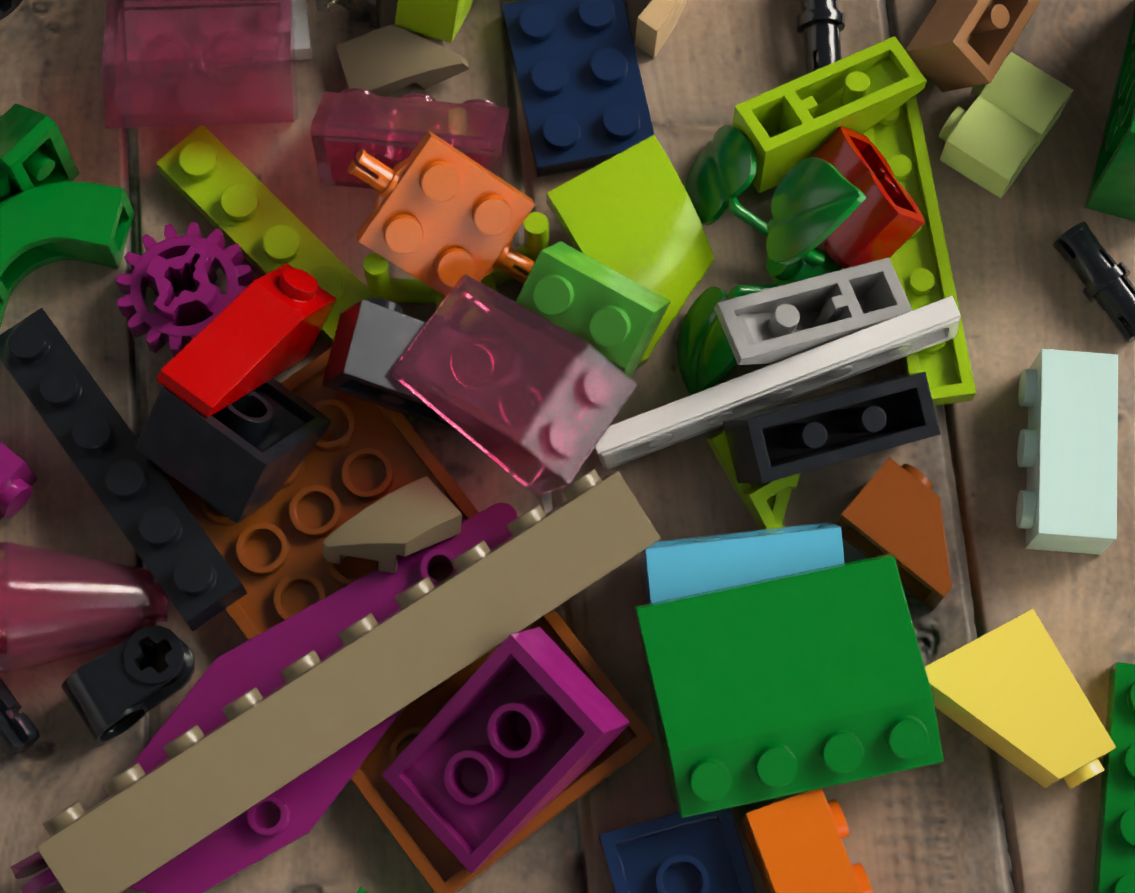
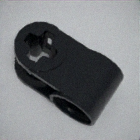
[62,625,195,743]

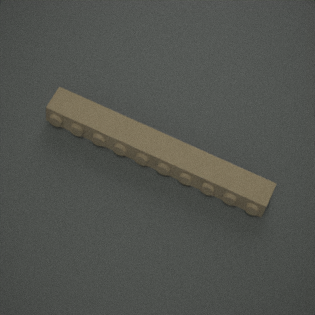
[36,469,661,893]

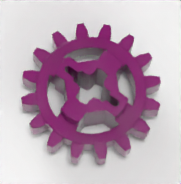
[116,222,254,357]

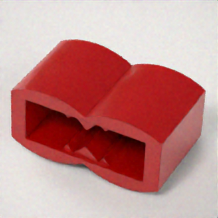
[811,126,925,269]

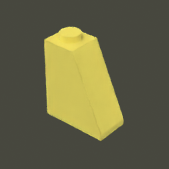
[925,609,1116,789]

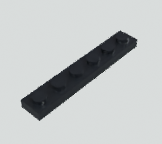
[0,308,247,631]

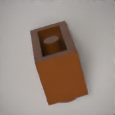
[836,457,952,611]

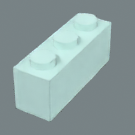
[1016,349,1118,555]

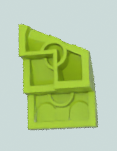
[546,135,715,367]

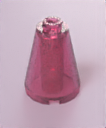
[0,541,168,673]

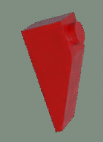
[156,263,337,418]

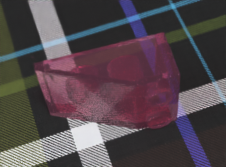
[390,274,637,496]

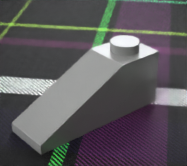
[714,257,913,365]

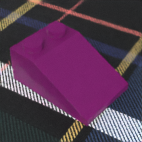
[382,627,631,874]

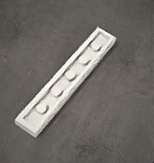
[590,296,961,470]

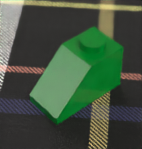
[0,103,80,195]

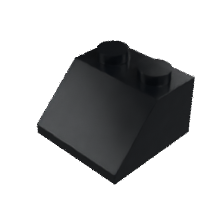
[135,378,332,523]

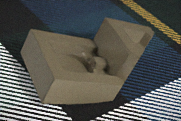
[336,24,470,106]
[322,476,462,574]

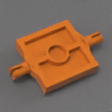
[348,130,535,308]

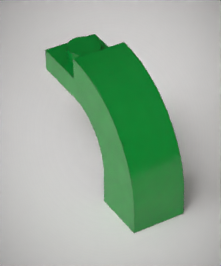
[0,181,135,328]

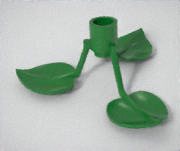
[677,125,867,395]

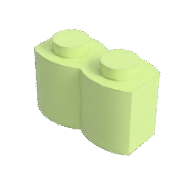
[939,52,1074,199]

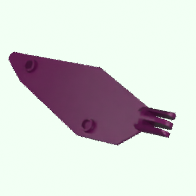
[11,503,518,893]

